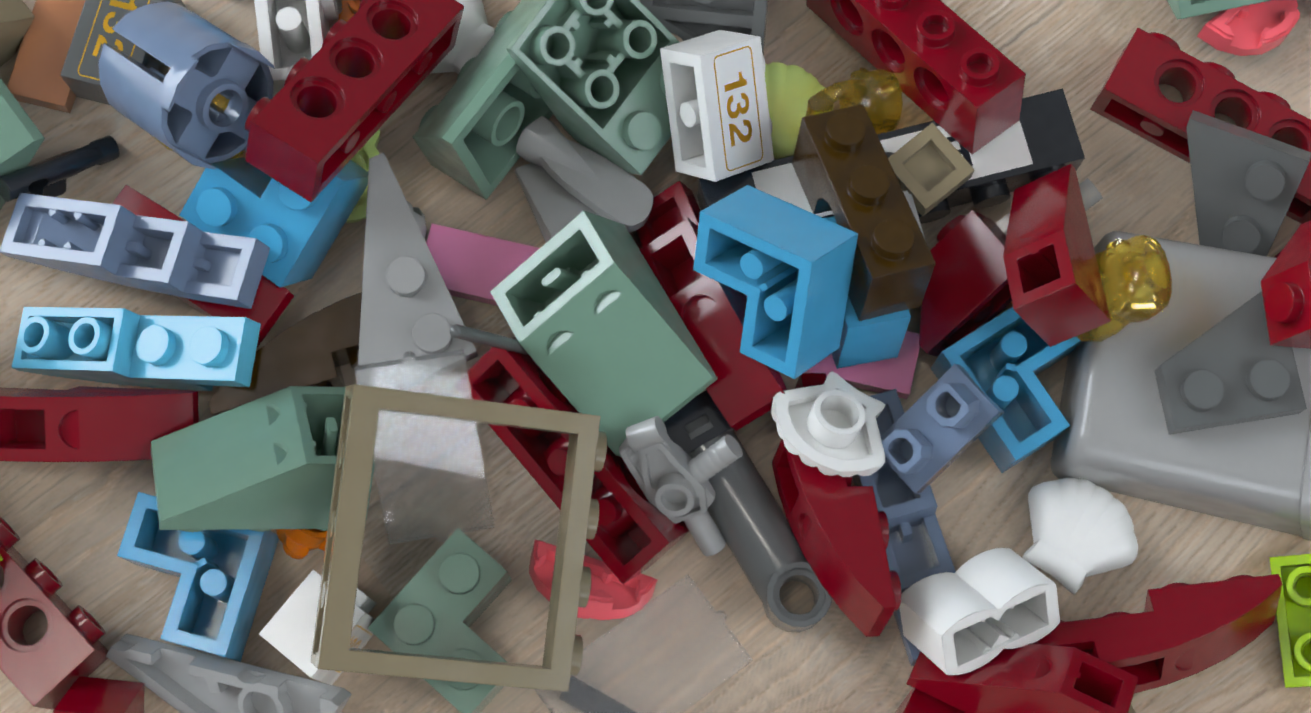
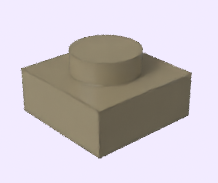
[888,122,975,217]

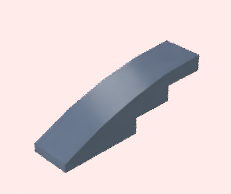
[0,193,270,309]
[852,389,956,666]

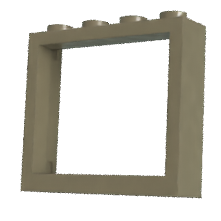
[311,384,607,692]

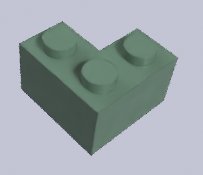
[368,528,512,713]

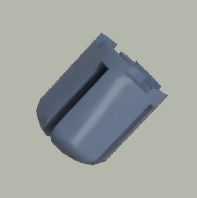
[98,1,275,169]

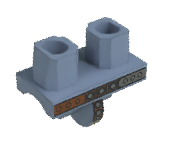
[881,364,1004,494]

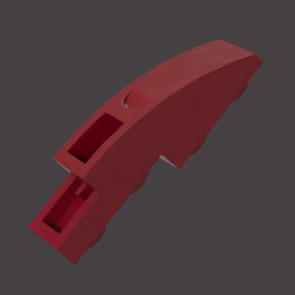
[636,180,787,431]
[771,373,901,637]
[0,386,199,462]
[1032,574,1283,694]

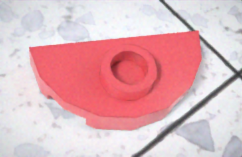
[1197,0,1300,56]
[529,540,658,620]

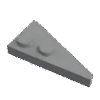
[357,152,478,390]
[106,634,352,713]

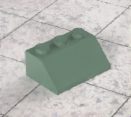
[413,0,553,200]

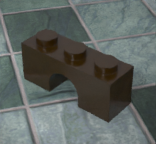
[792,104,936,321]

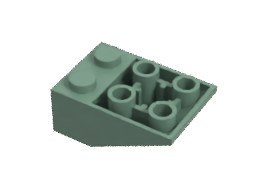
[506,0,679,175]
[490,210,718,457]
[151,386,375,532]

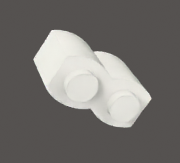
[899,548,1060,675]

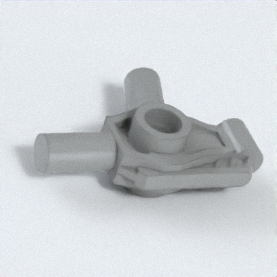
[619,416,743,556]

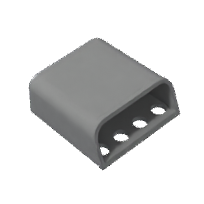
[1051,231,1311,541]

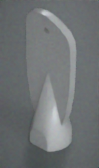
[516,116,653,232]

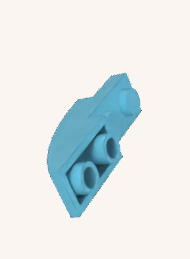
[12,307,261,391]

